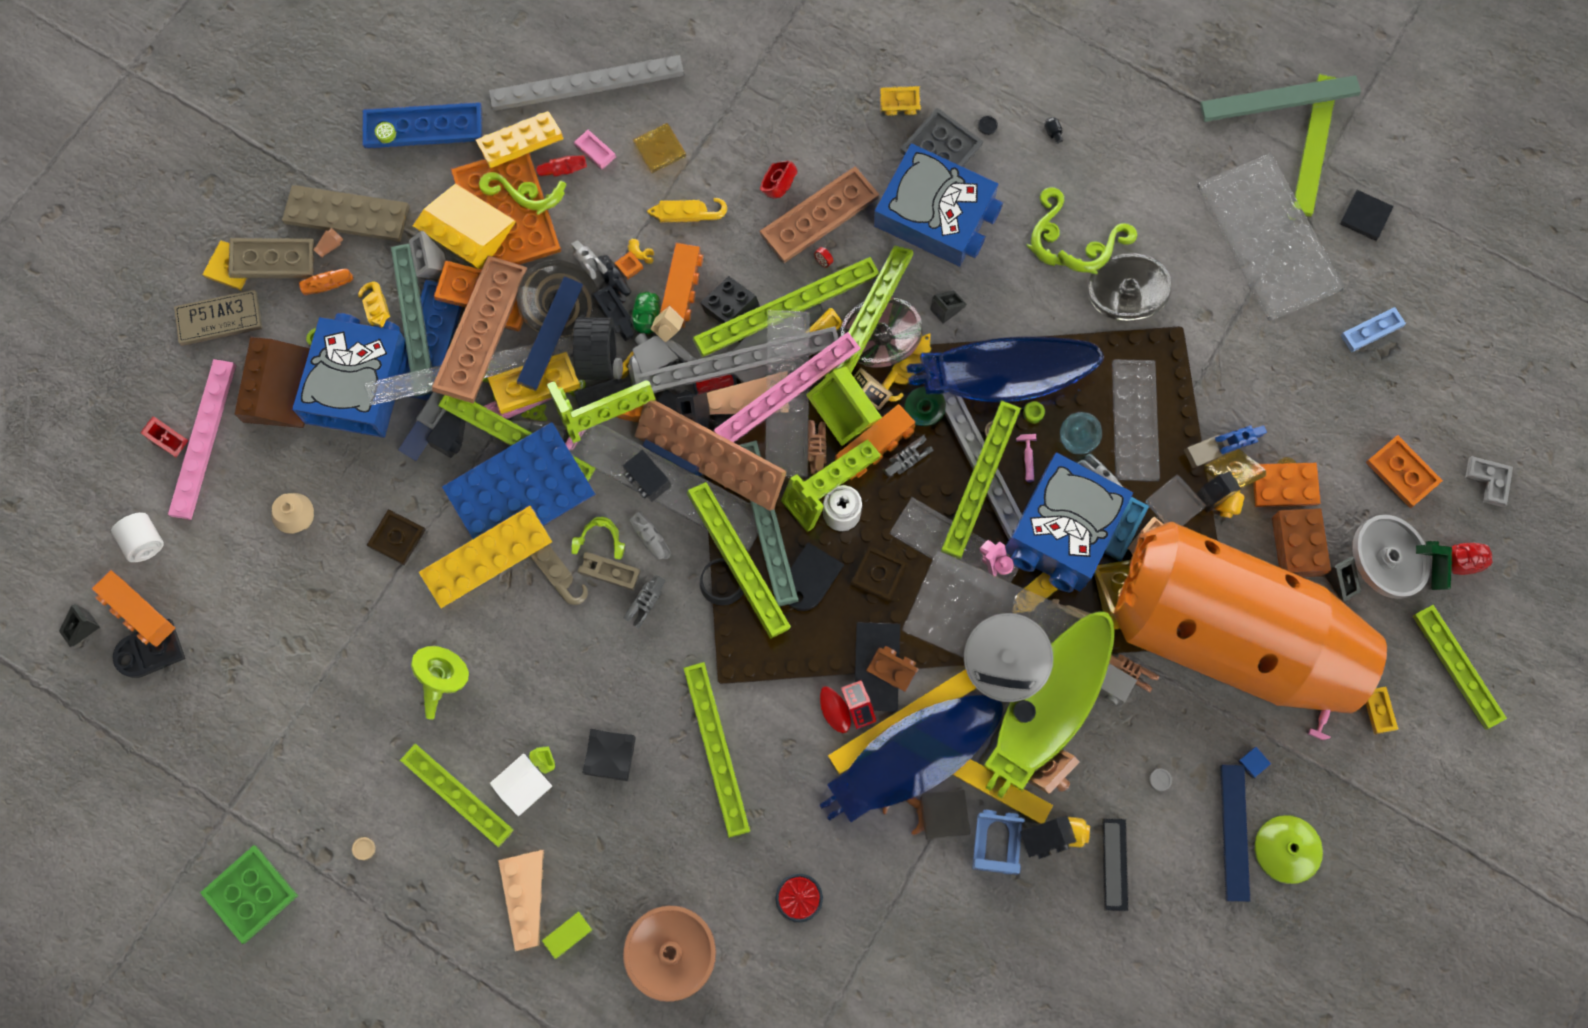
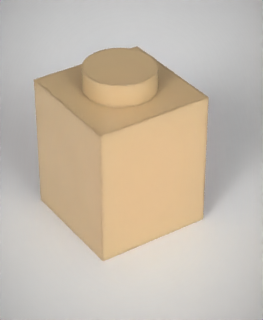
[650,306,684,343]

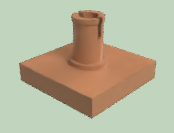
[1028,750,1079,794]

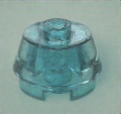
[1060,412,1102,454]

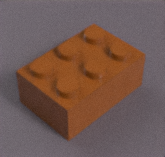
[1272,508,1331,578]

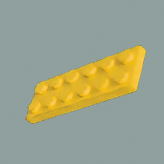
[419,505,553,608]

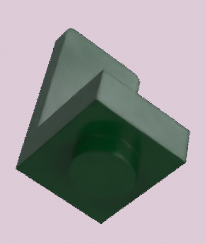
[1416,541,1452,590]

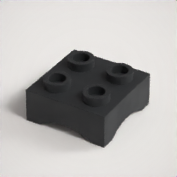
[700,276,760,324]
[582,729,636,781]

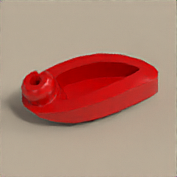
[820,686,851,733]

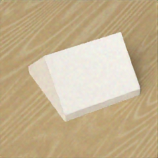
[490,753,552,816]

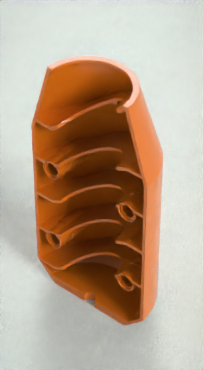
[1113,522,1387,713]

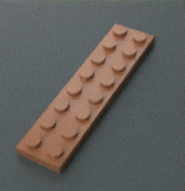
[432,256,527,403]
[635,400,787,511]

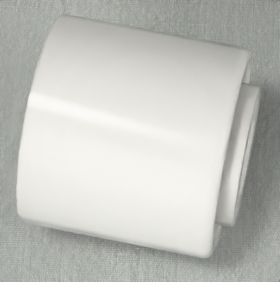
[823,485,862,531]
[111,513,164,562]

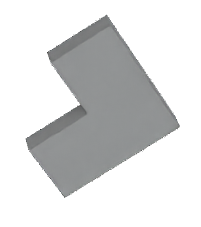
[1465,456,1513,507]

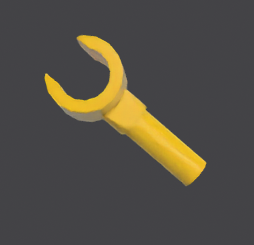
[621,352,634,379]

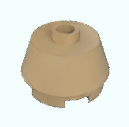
[271,493,314,534]

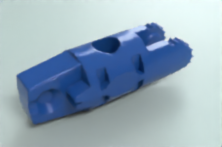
[1215,425,1267,454]

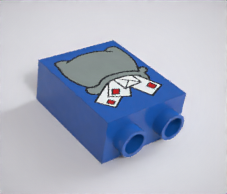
[874,143,1003,267]
[292,313,406,438]
[1005,453,1133,592]

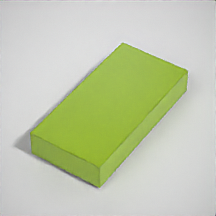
[542,912,593,959]

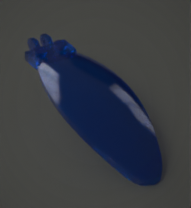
[906,337,1104,402]
[820,695,1003,823]

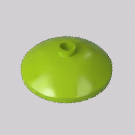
[1254,815,1323,884]

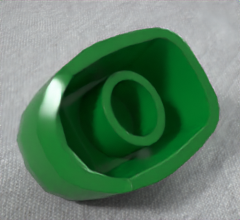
[632,292,661,334]

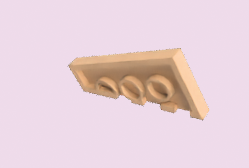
[707,371,788,415]

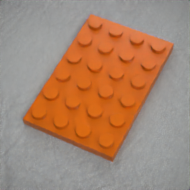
[451,153,562,265]

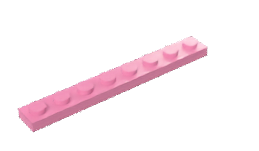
[714,332,861,443]
[168,359,236,520]

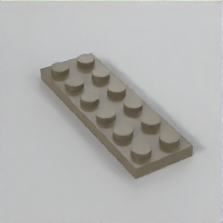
[282,185,410,242]

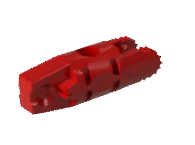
[536,155,587,177]

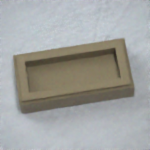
[1184,435,1227,469]

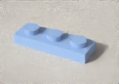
[1341,307,1406,353]

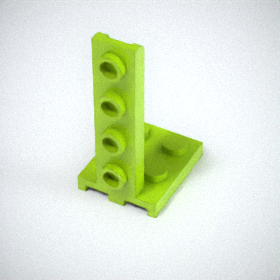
[547,381,656,443]
[781,439,881,532]

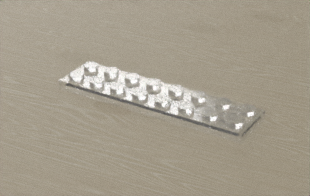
[765,310,810,478]

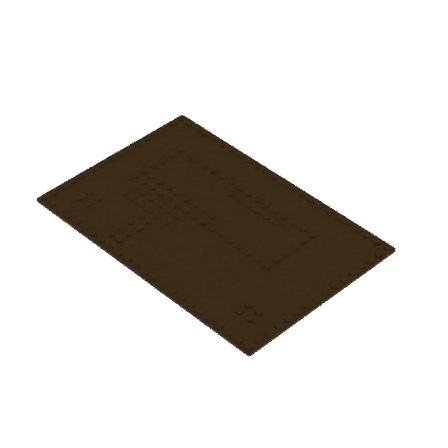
[704,326,1218,684]

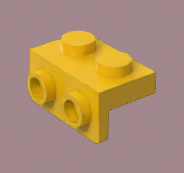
[880,86,921,116]

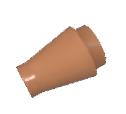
[313,228,344,258]

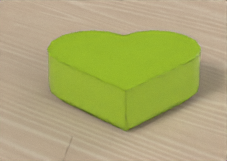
[529,746,555,774]

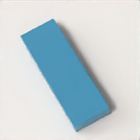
[1104,497,1149,562]

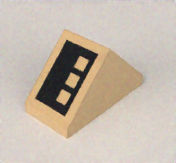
[854,368,892,410]

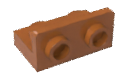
[866,646,919,692]

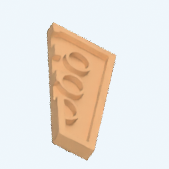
[498,850,544,951]

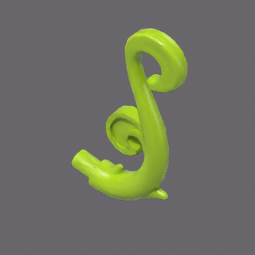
[479,172,566,215]
[1026,187,1065,266]
[1057,223,1138,274]

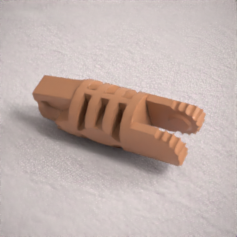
[807,420,826,474]
[1109,654,1159,692]

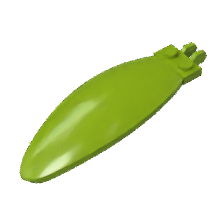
[984,612,1114,799]

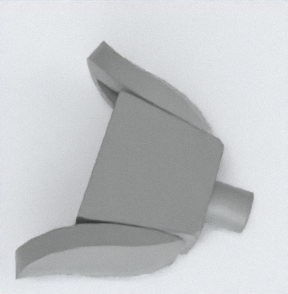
[628,333,697,386]

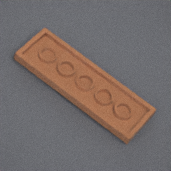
[760,166,879,263]

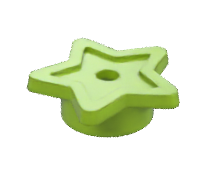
[521,404,548,421]

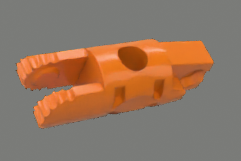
[299,269,354,295]

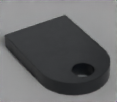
[787,542,844,611]
[113,619,186,678]

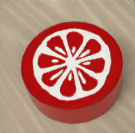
[814,247,833,268]

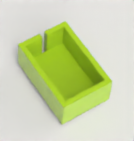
[806,366,882,446]

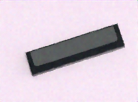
[1102,818,1128,911]

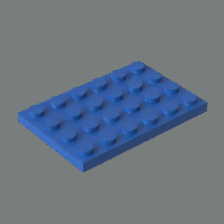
[442,422,596,539]

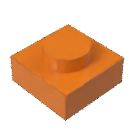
[615,251,643,280]

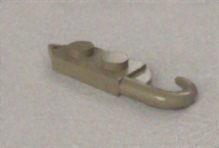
[530,544,588,605]

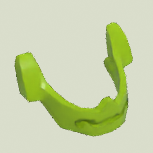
[571,517,625,560]

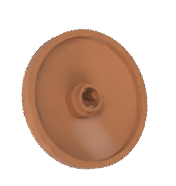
[624,906,716,1001]

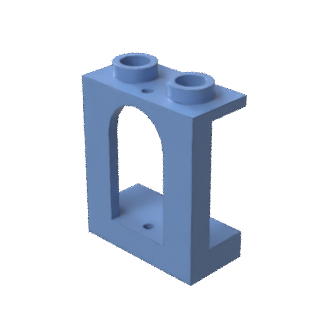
[972,810,1024,875]

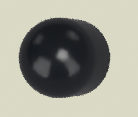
[1044,117,1063,144]

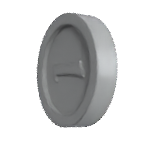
[613,358,623,379]
[1149,769,1172,791]

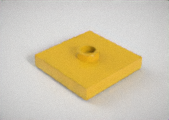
[202,241,247,291]

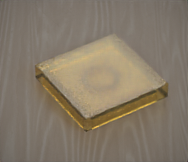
[633,123,686,173]
[1205,449,1266,488]

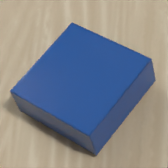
[1238,747,1271,778]

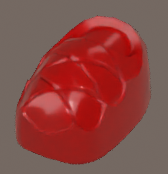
[760,161,798,199]
[1451,543,1493,575]

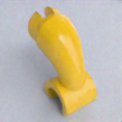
[627,239,654,264]

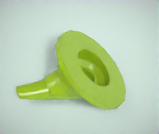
[411,646,469,720]

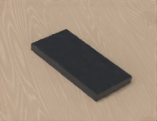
[855,622,900,712]

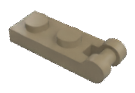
[578,552,641,591]

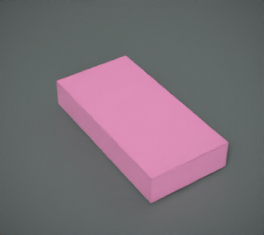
[574,130,616,170]

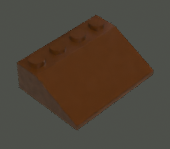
[234,337,310,428]

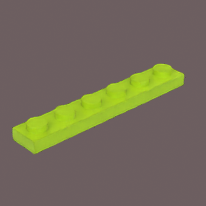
[1412,605,1507,730]
[400,744,514,847]

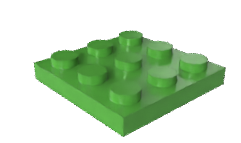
[200,845,298,944]

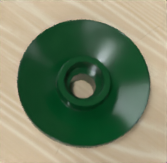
[904,386,946,426]

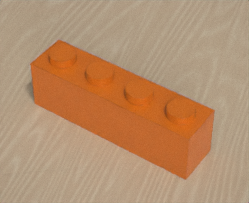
[660,243,703,328]
[835,404,916,480]
[92,570,175,647]

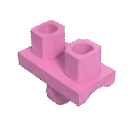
[980,540,1014,577]

